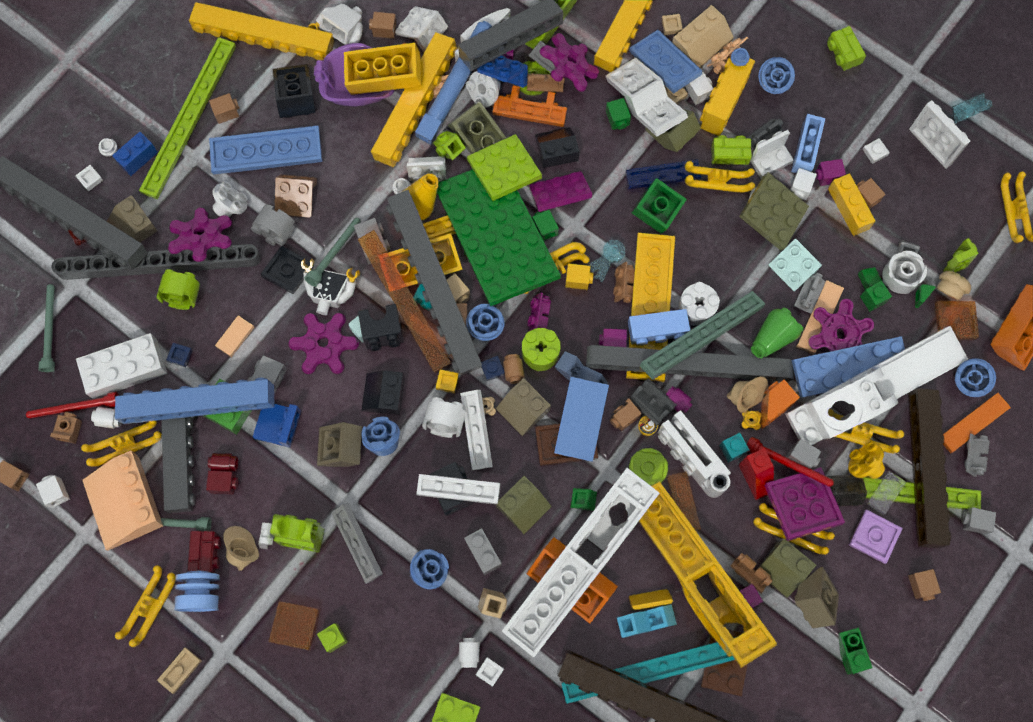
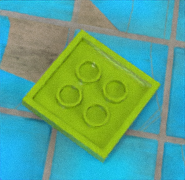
[467,134,542,201]

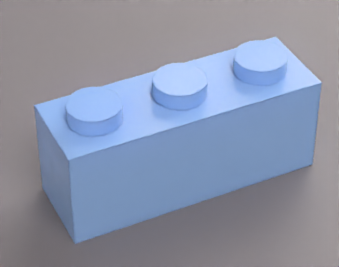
[791,114,825,173]
[628,309,690,345]

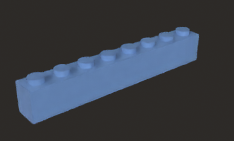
[115,378,274,424]

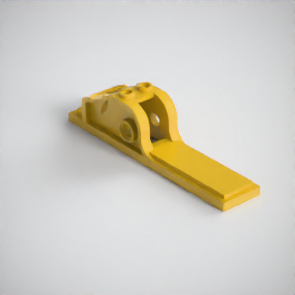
[639,481,777,668]

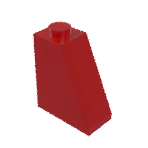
[739,448,774,500]

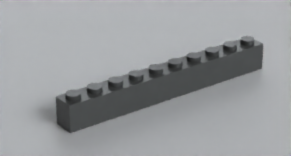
[0,156,148,270]
[386,190,482,376]

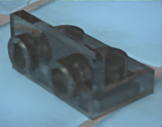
[826,475,867,507]

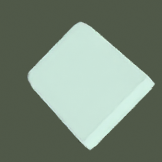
[349,316,364,342]

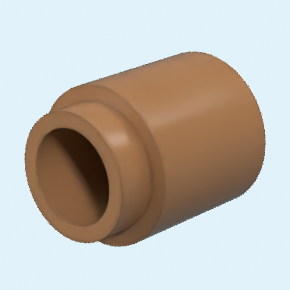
[503,354,524,384]

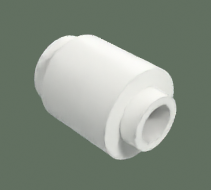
[91,407,122,429]
[459,638,479,668]

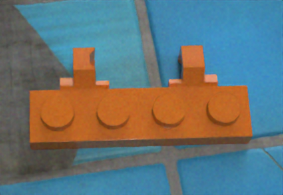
[493,85,567,127]

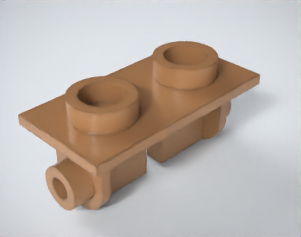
[527,73,564,92]
[613,262,635,303]
[731,553,773,593]

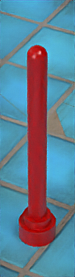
[26,391,119,418]
[747,437,834,487]

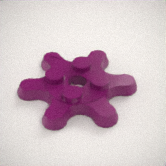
[540,33,599,92]
[168,208,232,262]
[808,299,874,352]
[288,313,359,374]

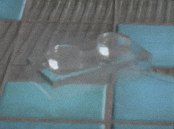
[867,471,906,515]

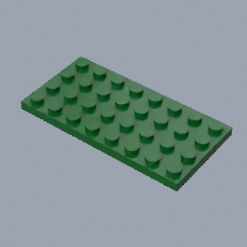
[437,169,561,307]

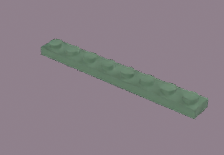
[640,291,765,380]

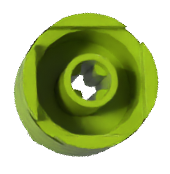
[156,269,200,310]
[522,328,560,371]

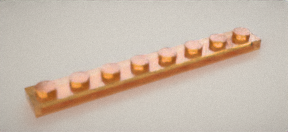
[358,230,451,373]

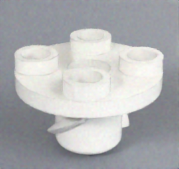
[466,71,500,107]
[212,181,248,217]

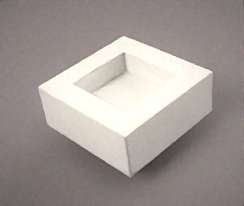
[862,138,889,164]
[75,165,103,192]
[476,658,504,687]

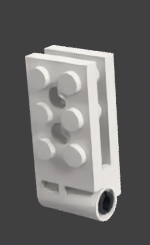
[658,410,731,498]

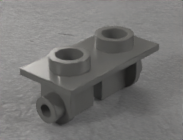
[747,119,784,150]

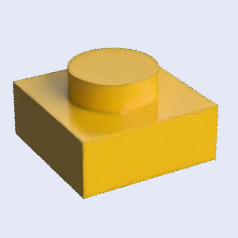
[436,370,459,393]

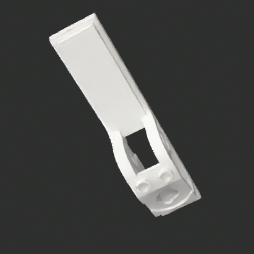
[785,326,968,445]
[502,468,660,657]

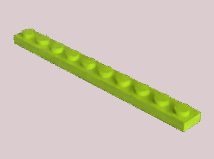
[139,37,236,200]

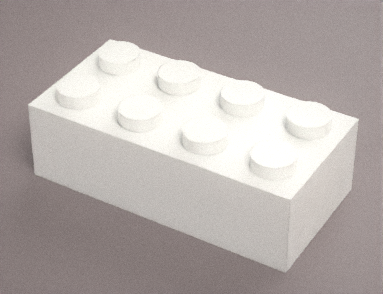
[76,333,167,399]

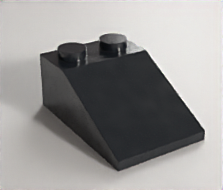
[272,64,316,118]

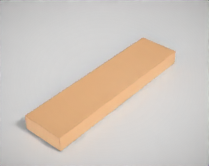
[796,280,844,355]

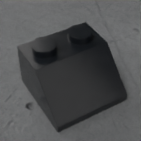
[535,127,579,168]
[361,370,405,415]

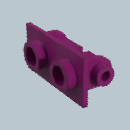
[527,292,551,332]

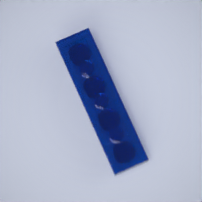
[625,159,702,189]

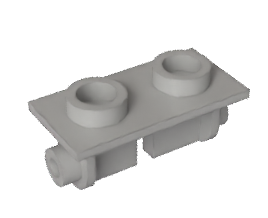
[794,273,826,314]
[965,434,990,477]

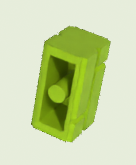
[827,26,866,71]
[711,135,751,165]

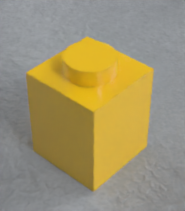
[565,264,593,290]

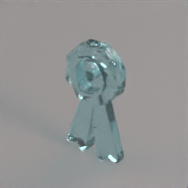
[588,240,626,282]

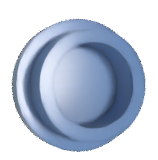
[731,48,750,67]

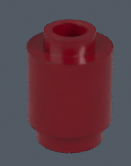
[208,453,238,472]

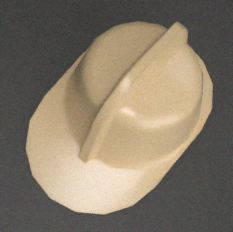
[727,376,768,413]
[223,526,259,571]

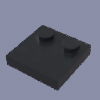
[261,246,314,294]

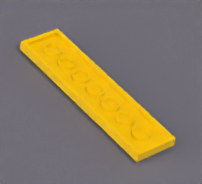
[626,233,675,382]

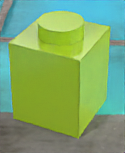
[317,623,348,653]

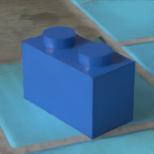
[112,132,158,176]

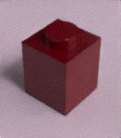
[206,471,238,495]

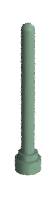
[304,218,361,287]
[38,284,55,372]
[161,517,212,531]

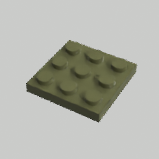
[739,172,809,251]

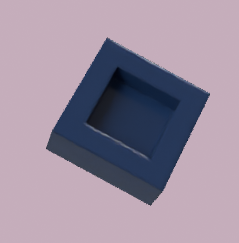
[166,343,193,368]
[481,356,505,381]

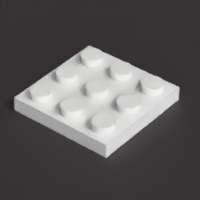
[909,100,970,169]

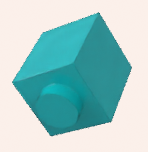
[719,433,749,463]

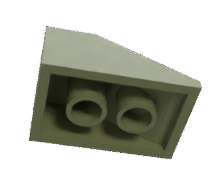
[447,101,506,154]

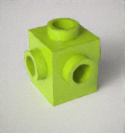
[433,131,466,160]

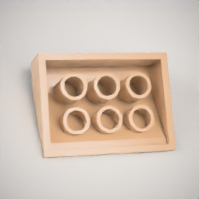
[83,451,163,551]

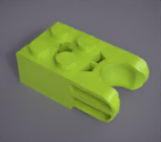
[270,514,325,553]

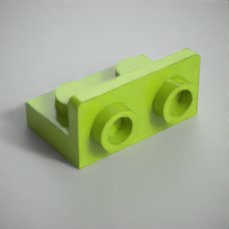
[943,238,979,273]

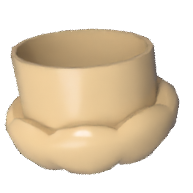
[936,271,971,301]

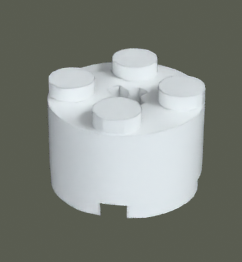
[882,251,927,294]
[678,282,720,326]
[422,397,466,438]

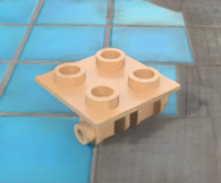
[707,37,748,74]

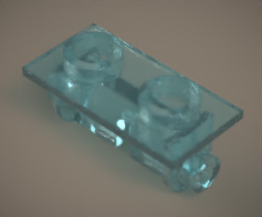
[952,93,992,123]

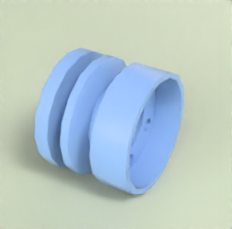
[174,571,220,612]

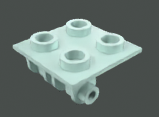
[769,239,822,292]

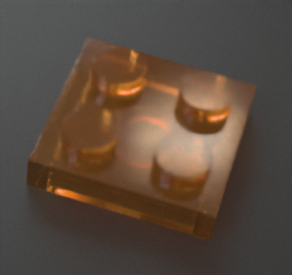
[935,301,979,340]
[269,601,319,650]

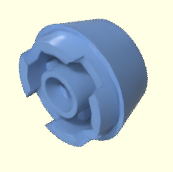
[758,57,795,94]
[466,304,504,341]
[955,358,996,397]
[362,417,400,456]
[410,549,449,589]

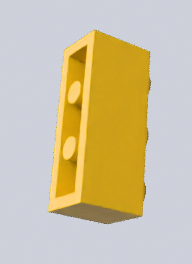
[828,173,876,236]

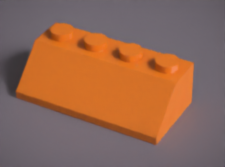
[991,284,1033,371]
[527,537,618,624]

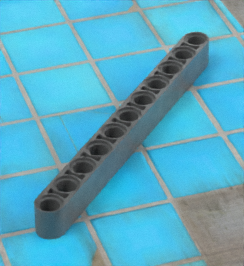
[51,244,261,280]
[586,345,794,382]

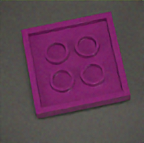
[765,467,845,541]

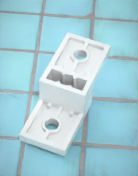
[606,58,688,136]

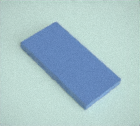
[630,30,702,94]
[554,377,609,462]

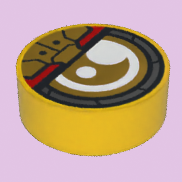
[638,416,658,436]

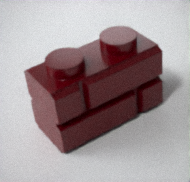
[187,531,221,573]

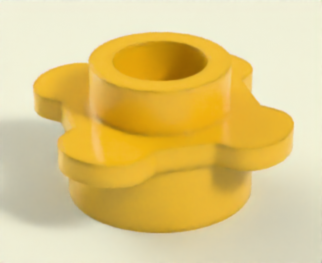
[741,410,761,430]

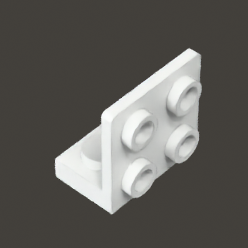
[395,6,448,52]
[750,130,794,179]
[407,156,446,182]

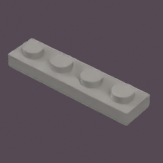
[332,503,383,584]

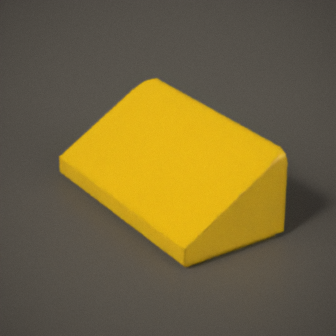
[629,589,673,611]

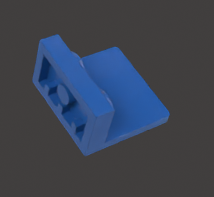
[477,55,528,88]
[253,404,301,448]

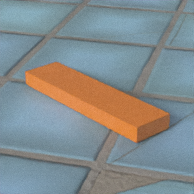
[943,393,1011,454]

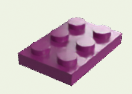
[529,171,592,212]

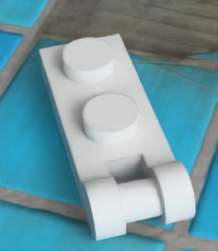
[259,523,274,549]

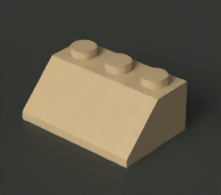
[672,5,734,68]

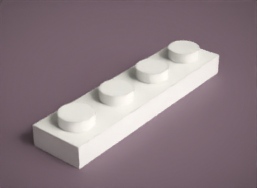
[460,390,493,470]
[417,474,500,504]

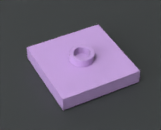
[849,509,903,564]

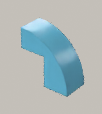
[617,604,677,638]

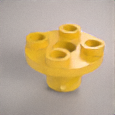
[848,441,885,479]

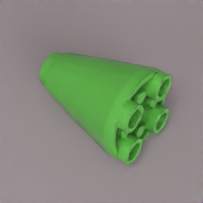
[751,308,803,358]

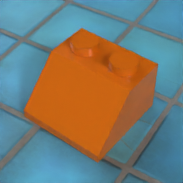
[760,379,800,430]

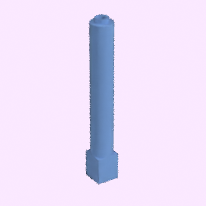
[415,21,492,145]

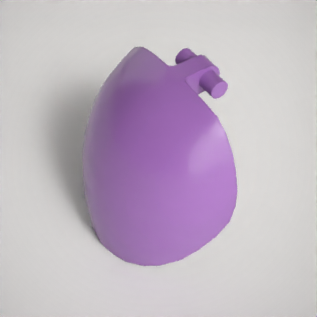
[314,43,395,107]

